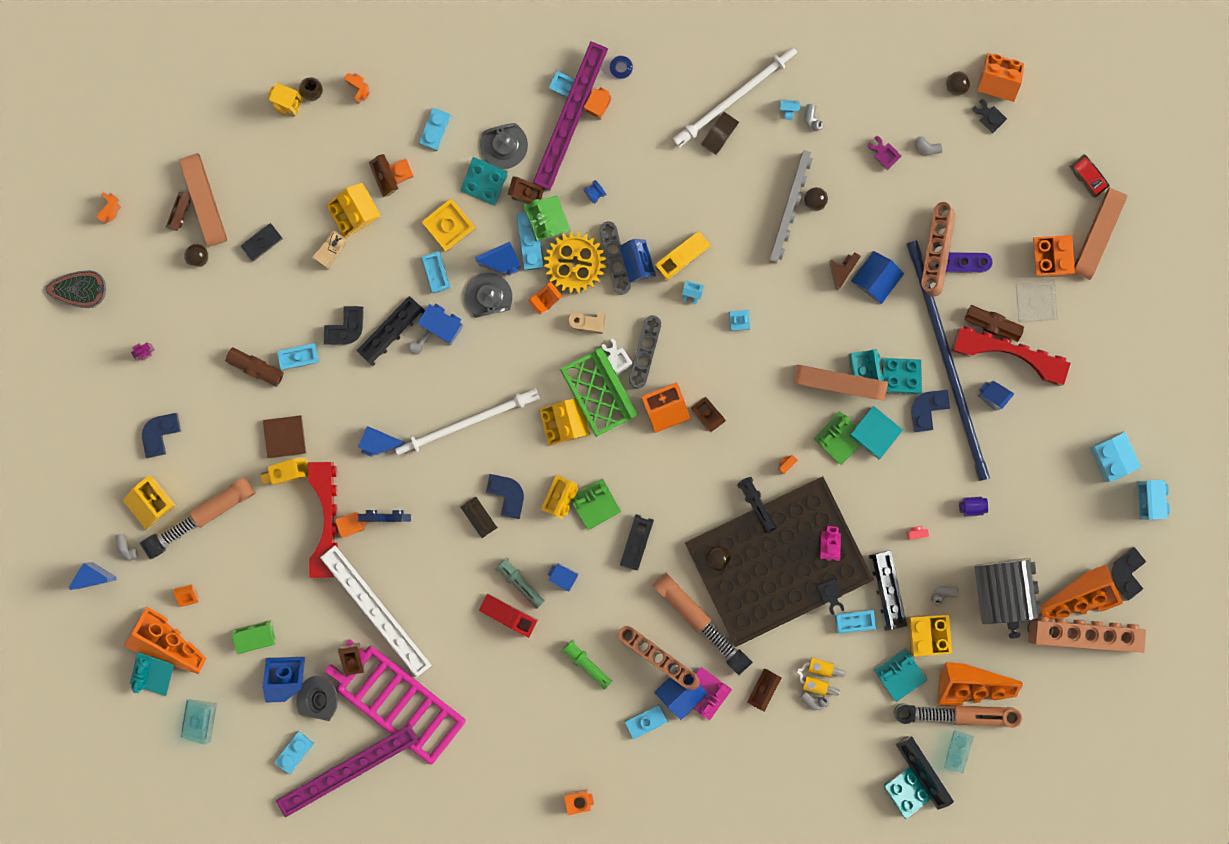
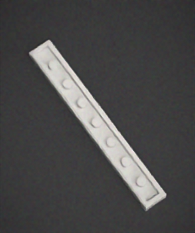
[320,546,432,678]

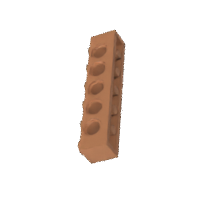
[1028,617,1146,653]

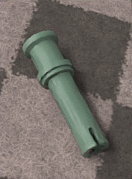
[495,558,545,609]

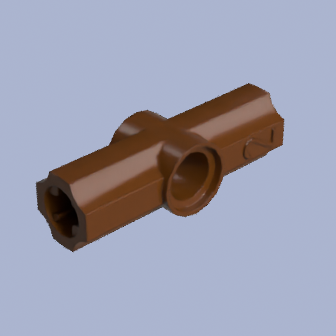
[964,305,1024,342]
[225,347,284,387]

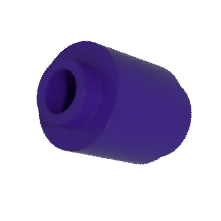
[959,496,988,517]

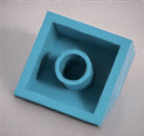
[1090,432,1141,482]
[1137,480,1170,520]

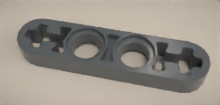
[600,221,631,295]
[630,315,661,388]

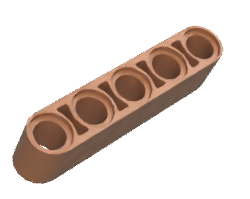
[180,153,227,247]
[1074,187,1127,280]
[921,202,955,297]
[793,364,888,401]
[618,626,700,691]

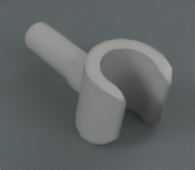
[409,331,432,354]

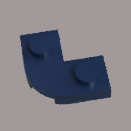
[911,390,950,432]
[142,413,181,458]
[486,474,524,519]
[358,510,411,522]

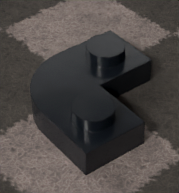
[324,306,364,345]
[1112,547,1146,601]

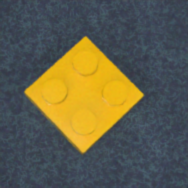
[422,198,476,252]

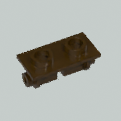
[460,497,498,538]

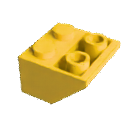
[326,183,381,238]
[539,399,590,446]
[122,476,177,530]
[907,614,953,657]

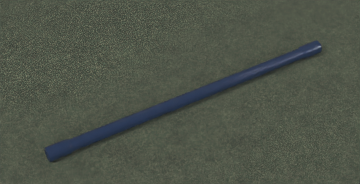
[906,240,990,481]

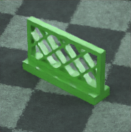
[560,347,638,437]

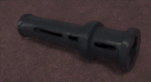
[737,477,777,534]

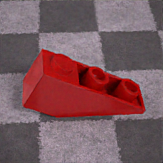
[478,593,539,638]

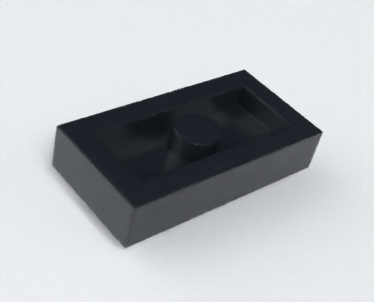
[241,223,283,262]

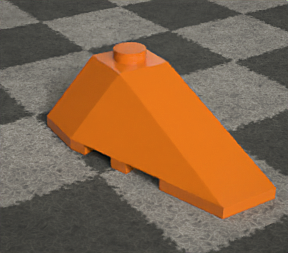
[1041,565,1123,620]
[123,606,206,674]

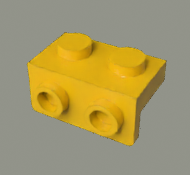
[541,475,578,519]

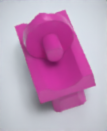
[820,526,841,561]

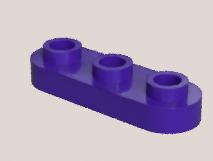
[935,252,993,273]

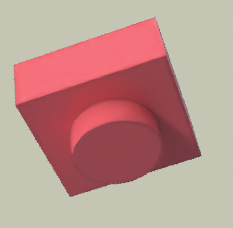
[906,526,929,540]

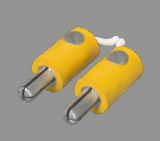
[797,657,845,696]

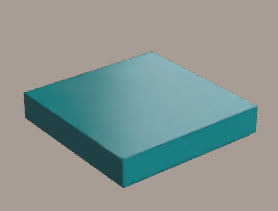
[849,406,903,460]

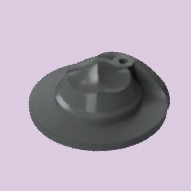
[480,123,528,169]
[465,273,512,318]
[296,676,338,721]

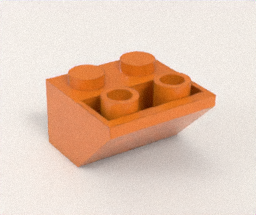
[977,53,1024,102]
[1033,235,1075,277]
[641,382,691,433]

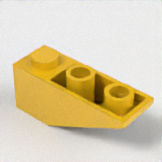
[655,231,711,282]

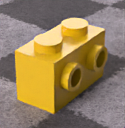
[268,82,303,116]

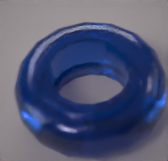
[610,56,633,79]

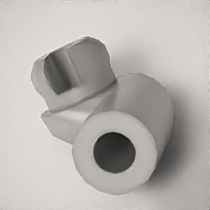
[804,104,823,132]
[915,136,942,155]
[116,534,138,560]
[931,586,958,605]
[800,691,829,710]

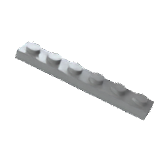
[769,150,813,263]

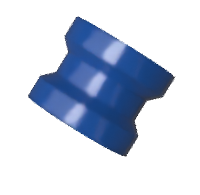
[583,180,607,204]

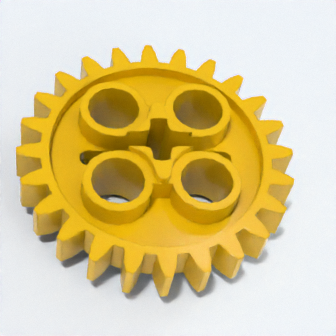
[544,232,606,294]

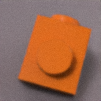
[344,73,370,104]
[96,192,121,224]
[528,282,563,315]

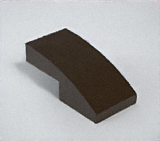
[701,112,739,155]

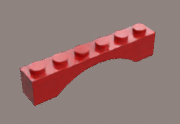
[951,326,1071,386]
[308,462,338,578]

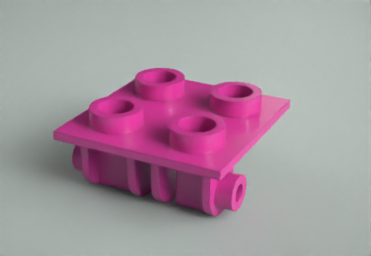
[693,667,732,721]

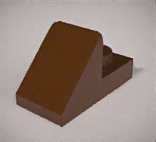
[507,176,544,204]
[829,252,861,290]
[691,397,726,432]
[338,643,364,676]

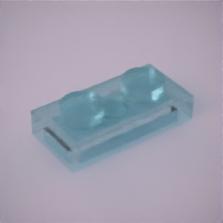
[944,730,974,773]

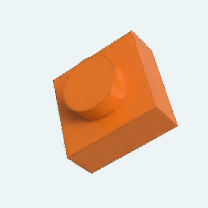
[389,159,414,184]
[778,455,798,474]
[174,584,199,607]

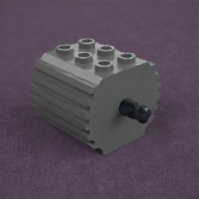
[974,558,1042,639]

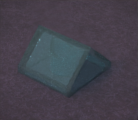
[181,699,217,744]

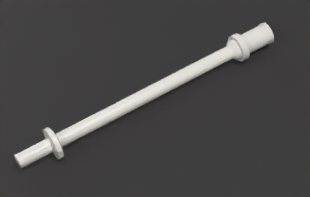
[672,47,797,148]
[395,388,540,455]

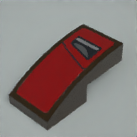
[1069,154,1110,198]

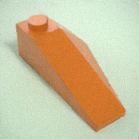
[938,662,1023,706]

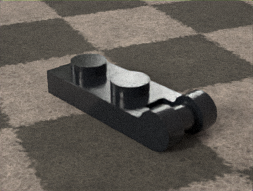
[620,514,654,571]

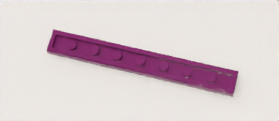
[533,41,608,191]
[276,724,419,818]

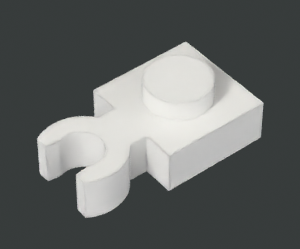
[602,339,633,375]

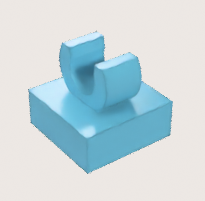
[779,100,800,120]
[682,280,704,304]
[729,310,750,331]

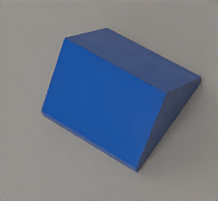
[619,239,656,283]
[851,251,904,304]
[69,562,117,590]
[654,669,708,720]

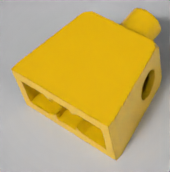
[261,458,308,485]

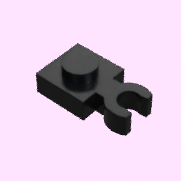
[972,99,1007,133]
[817,578,844,615]

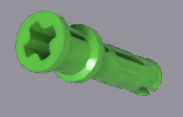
[561,639,612,690]

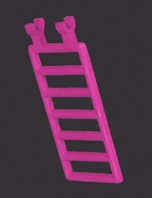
[325,640,466,765]

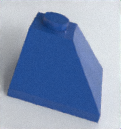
[475,241,521,276]
[262,657,305,703]

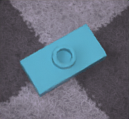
[421,251,450,294]
[835,610,876,634]
[625,705,668,739]

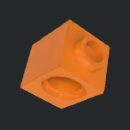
[584,87,611,120]
[335,512,367,538]
[564,789,594,815]

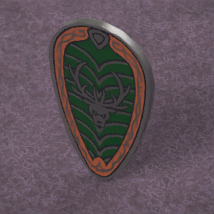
[45,270,106,309]

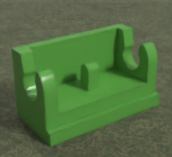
[231,620,275,654]

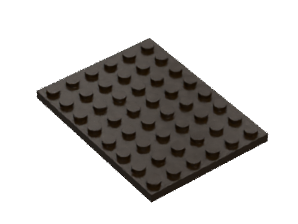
[685,476,874,647]

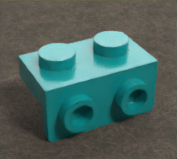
[849,349,884,381]

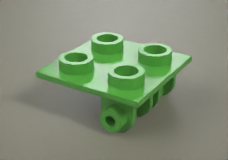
[523,195,570,241]
[814,411,860,465]
[571,478,621,530]

